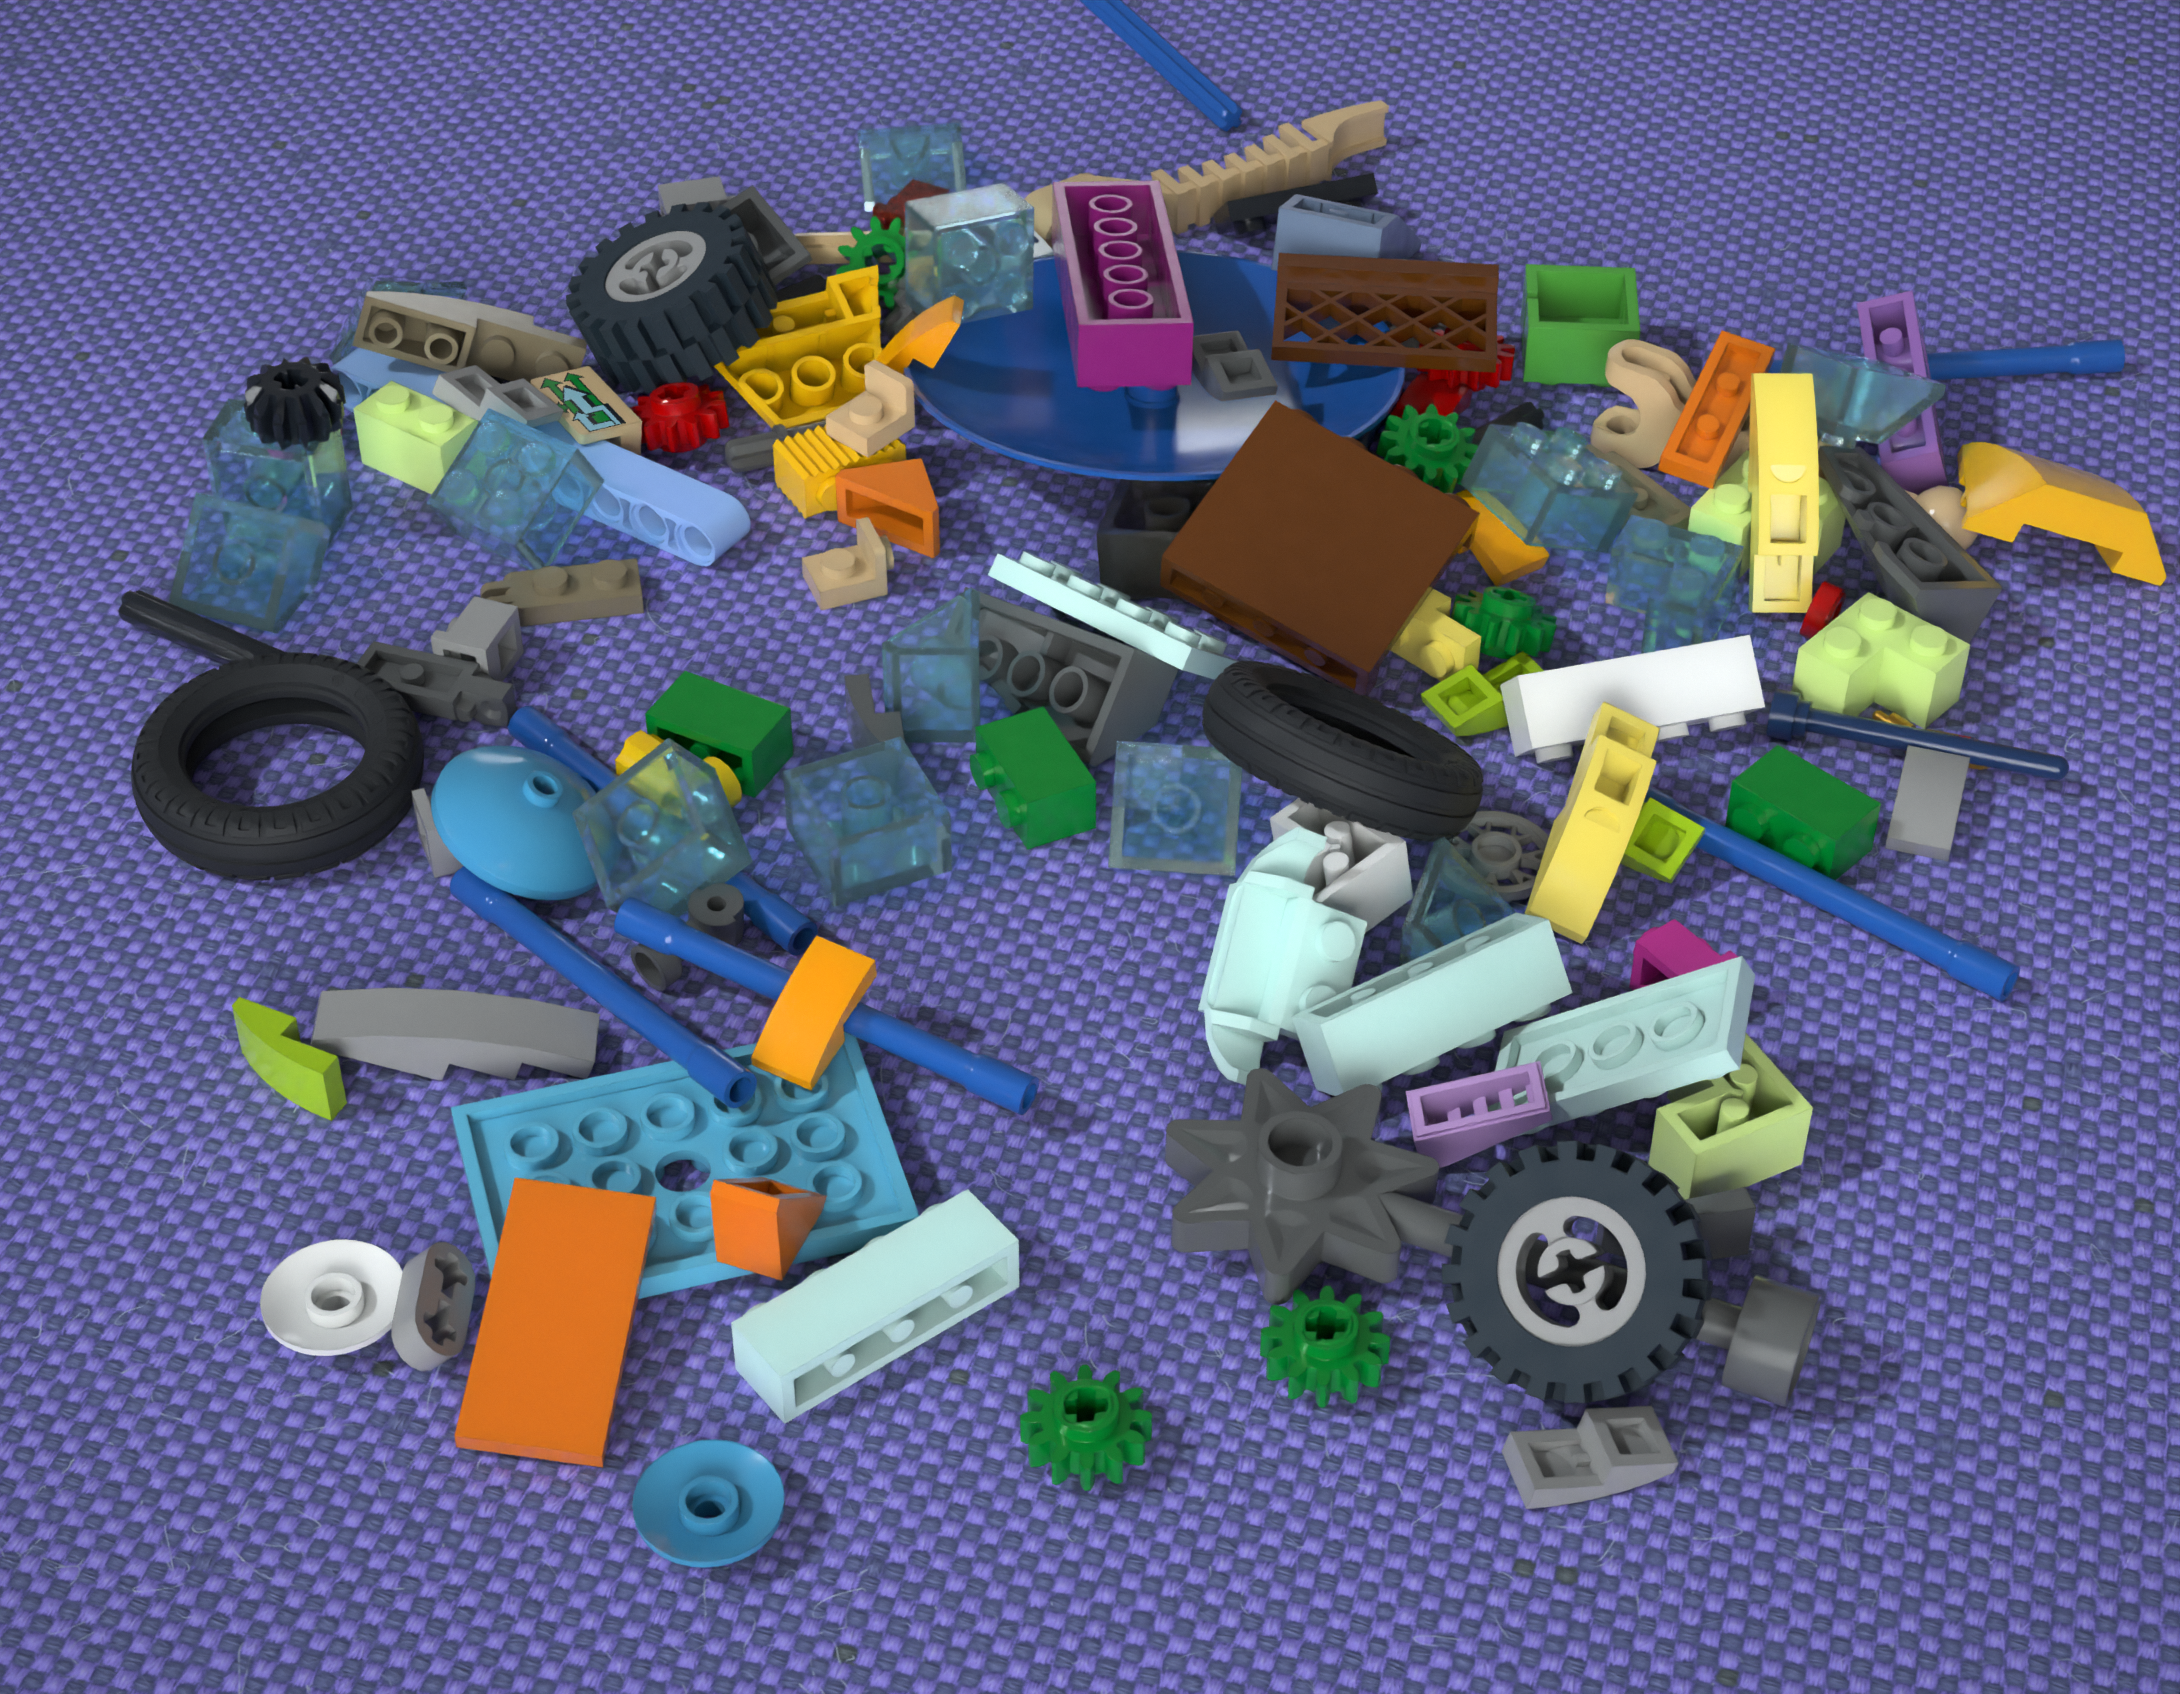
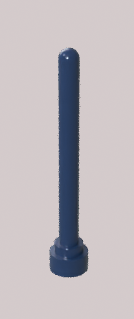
[1767,688,2069,780]

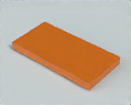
[454,1177,657,1468]

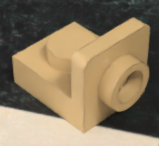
[826,360,915,458]
[802,517,894,610]

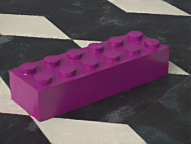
[1052,180,1194,392]

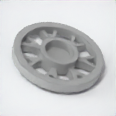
[1436,811,1549,903]

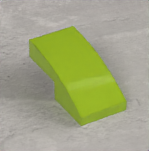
[1421,651,1544,737]
[1620,797,1705,884]
[232,997,347,1121]

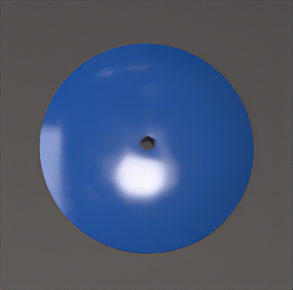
[904,250,1405,481]

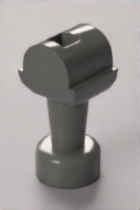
[631,883,744,991]

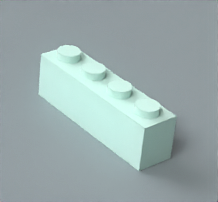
[1291,912,1573,1096]
[731,1189,1019,1424]

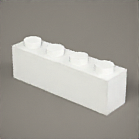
[1500,635,1765,764]

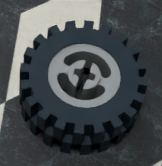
[566,202,778,394]
[1442,1141,1713,1403]

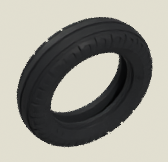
[131,652,424,880]
[1202,661,1484,842]

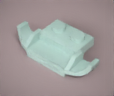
[1198,827,1368,1086]

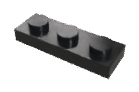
[1213,173,1378,238]

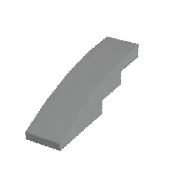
[310,988,600,1081]

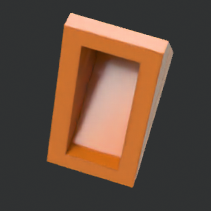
[835,458,940,559]
[710,1177,827,1281]

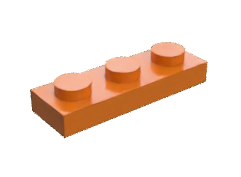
[1658,330,1776,489]

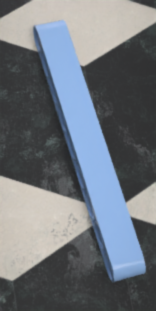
[330,348,751,567]

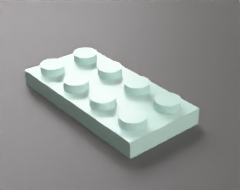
[988,551,1239,680]
[1488,956,1755,1137]

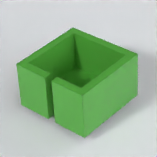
[1520,264,1640,387]

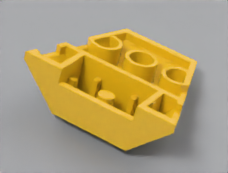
[714,265,883,429]
[1957,442,2167,586]

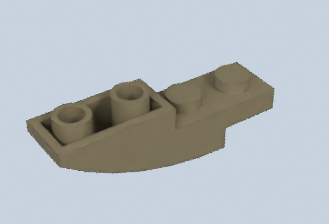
[352,291,587,383]

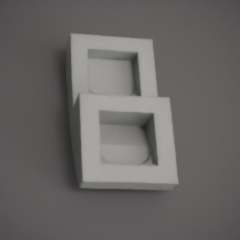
[432,365,564,430]
[1885,745,1970,861]
[1502,1406,1678,1509]

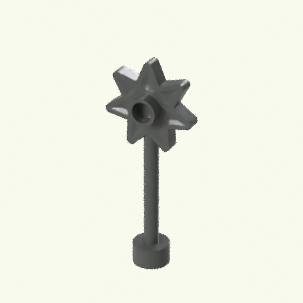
[1165,1068,1822,1407]

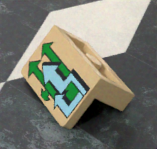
[530,366,642,456]

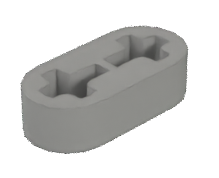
[391,1242,475,1371]

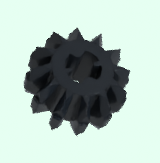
[243,357,346,450]

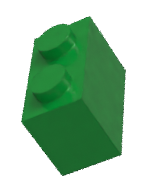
[645,671,794,798]
[970,706,1096,850]
[1725,745,1881,880]

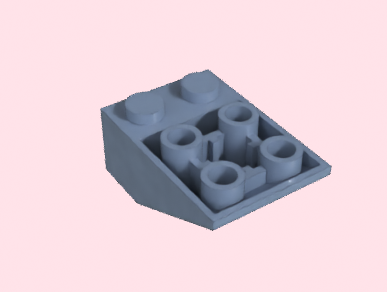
[1271,194,1421,271]

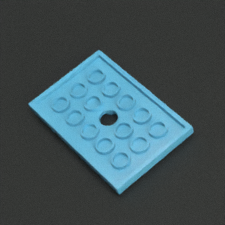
[451,1032,919,1299]

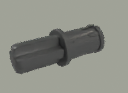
[725,419,826,473]

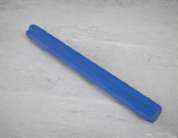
[1079,0,1243,131]

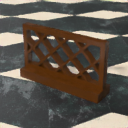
[1271,253,1499,373]

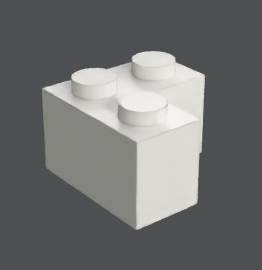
[1270,798,1413,933]

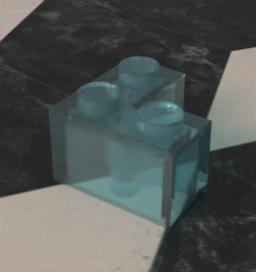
[1605,515,1744,654]

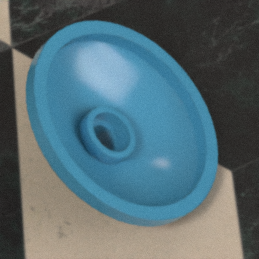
[431,745,616,900]

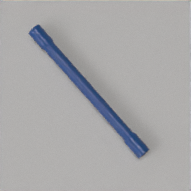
[1768,339,2125,387]
[508,706,818,956]
[1644,786,2020,1002]
[450,866,757,1108]
[614,897,1039,1115]

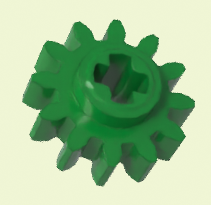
[836,216,926,312]
[1376,404,1481,493]
[1450,586,1557,659]
[1260,1285,1390,1408]
[1020,1365,1152,1491]

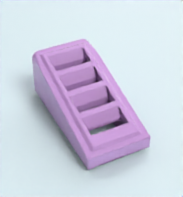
[1406,1061,1553,1168]

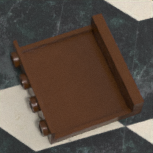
[1160,400,1480,696]

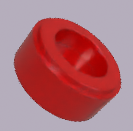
[1800,581,1846,639]

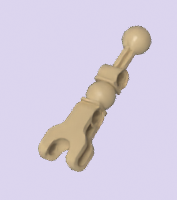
[1590,339,1978,550]

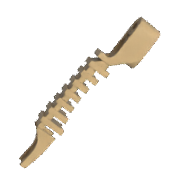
[1017,100,1389,249]

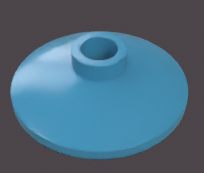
[632,1439,785,1567]

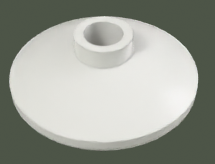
[260,1239,403,1356]

